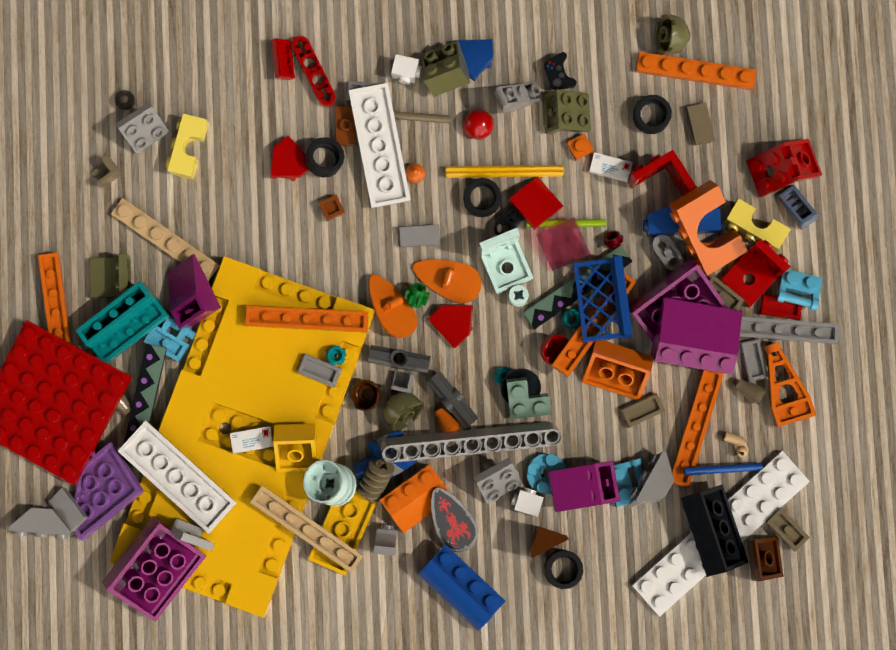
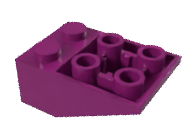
[167,254,221,329]
[548,461,620,512]

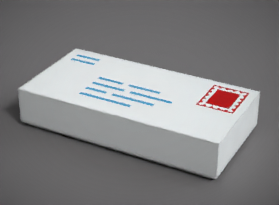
[589,152,633,182]
[230,426,274,454]

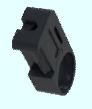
[494,206,524,236]

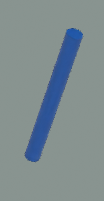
[683,463,763,476]

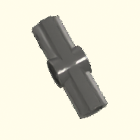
[368,345,431,373]
[427,371,478,429]

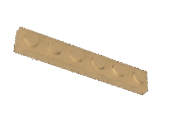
[111,198,220,282]
[250,486,363,573]

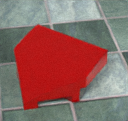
[270,136,309,181]
[428,304,473,349]

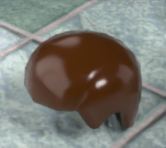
[351,380,381,411]

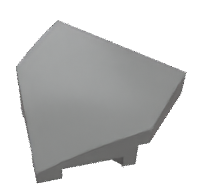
[170,519,215,551]

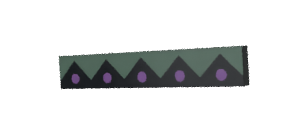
[523,246,633,330]
[123,344,167,466]

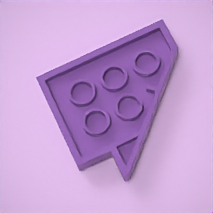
[74,442,144,541]

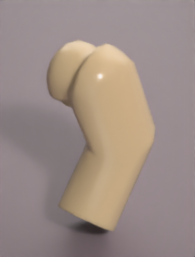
[723,431,749,458]

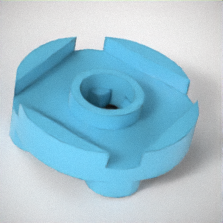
[526,454,566,494]

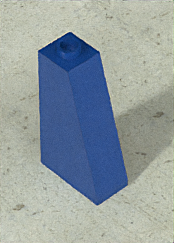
[643,206,721,237]

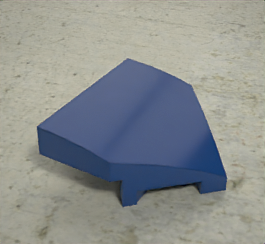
[453,39,493,81]

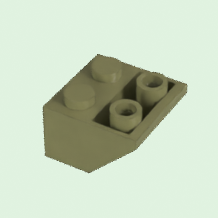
[422,40,470,97]

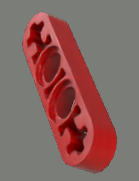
[292,36,336,108]

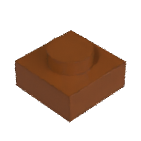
[318,194,345,222]

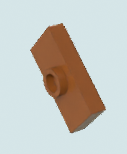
[336,106,356,146]

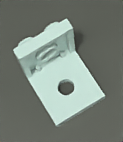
[478,228,534,295]

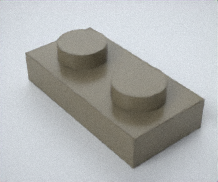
[709,275,745,310]
[766,508,810,552]

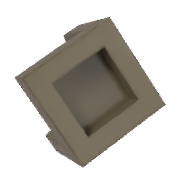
[92,155,122,188]

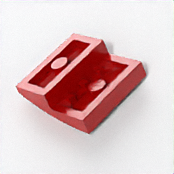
[508,177,564,230]

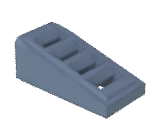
[777,184,818,230]

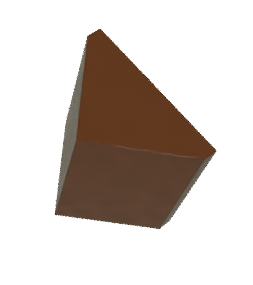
[528,526,569,558]
[746,536,784,582]

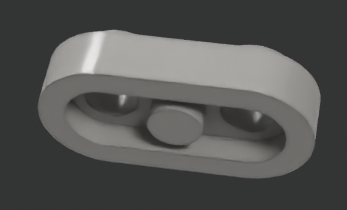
[652,235,684,272]

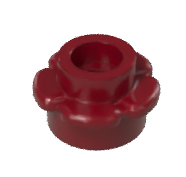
[604,231,623,249]

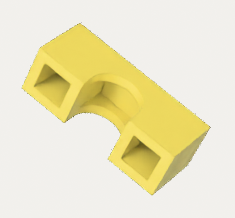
[166,113,209,180]
[724,199,791,252]

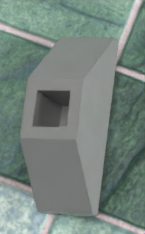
[495,82,543,113]
[628,451,674,507]
[8,508,74,539]

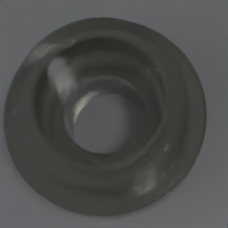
[115,90,135,110]

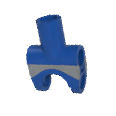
[352,431,417,480]

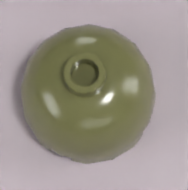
[654,14,691,55]
[383,392,424,432]

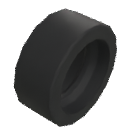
[633,95,672,134]
[305,137,345,178]
[463,178,501,218]
[544,550,583,589]

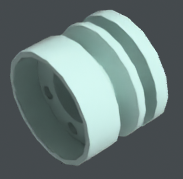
[303,460,357,507]

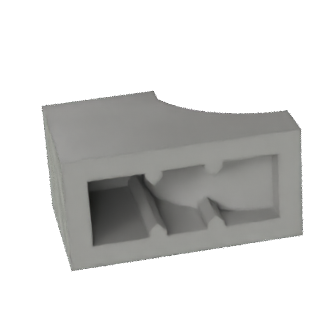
[373,525,398,556]

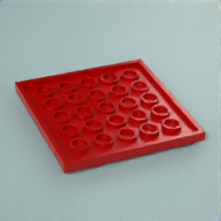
[0,320,133,485]

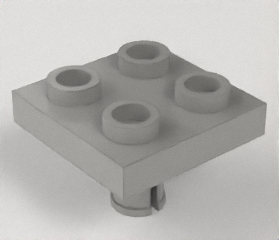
[116,102,169,154]
[473,458,522,504]

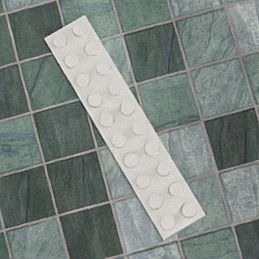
[631,451,810,617]

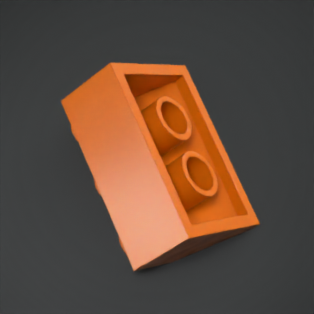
[582,340,654,401]
[380,464,448,533]

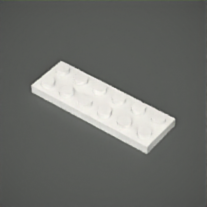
[349,83,411,208]
[118,420,237,534]

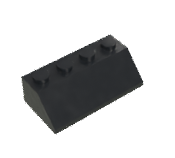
[681,484,749,577]

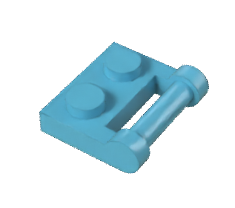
[777,269,822,311]
[614,458,643,507]

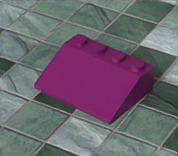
[629,258,728,342]
[650,297,742,375]
[102,516,206,622]

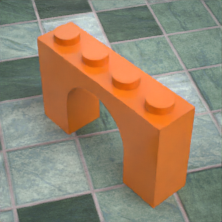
[669,180,748,276]

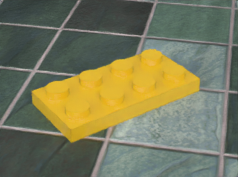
[308,491,377,576]

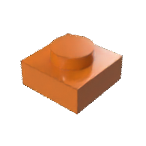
[567,133,594,161]

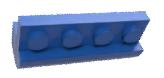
[418,544,506,631]

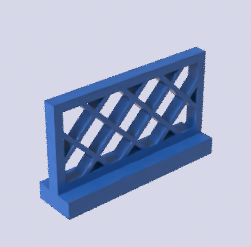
[573,255,632,343]

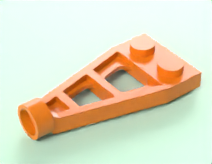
[764,342,816,427]

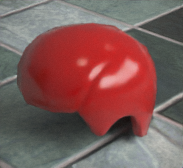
[462,110,494,140]
[540,334,569,366]

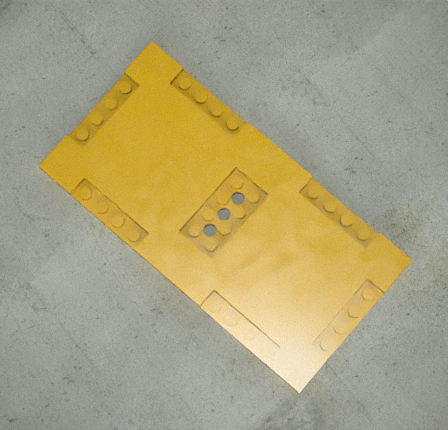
[109,256,375,618]

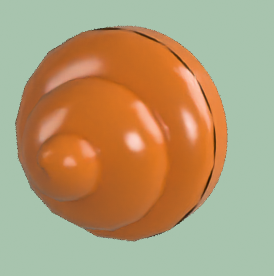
[405,163,425,183]

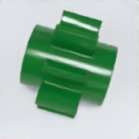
[403,283,430,308]

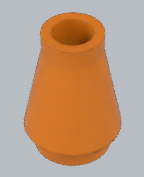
[434,407,461,433]

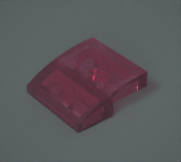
[537,217,591,271]

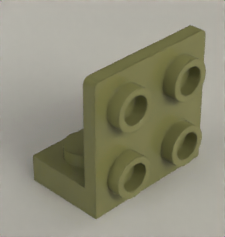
[543,89,591,134]
[90,253,131,298]

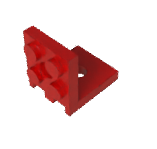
[746,139,822,197]
[628,150,697,196]
[720,239,791,308]

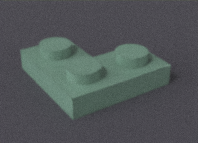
[506,377,550,419]

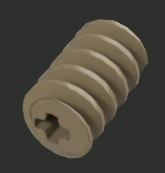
[357,458,394,502]

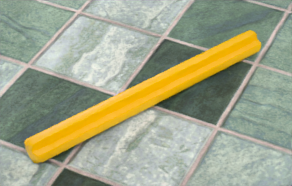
[445,165,564,178]

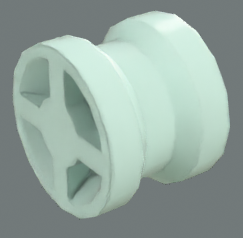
[508,285,529,307]

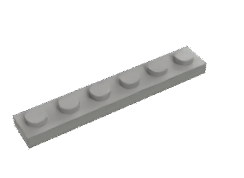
[740,316,839,345]

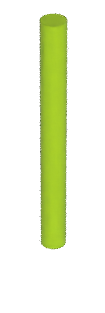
[526,219,606,228]

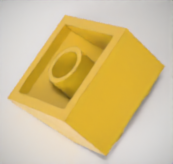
[273,424,317,472]

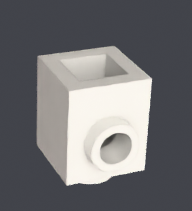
[391,54,422,84]
[511,488,544,517]

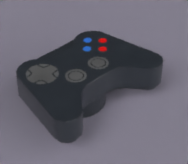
[543,52,577,90]

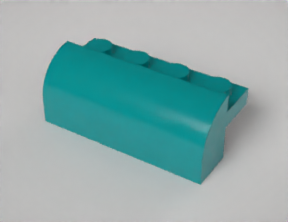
[75,281,170,363]

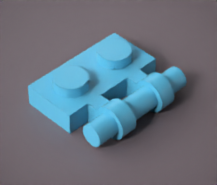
[144,315,196,362]

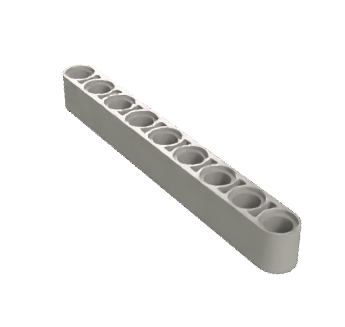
[380,422,562,463]

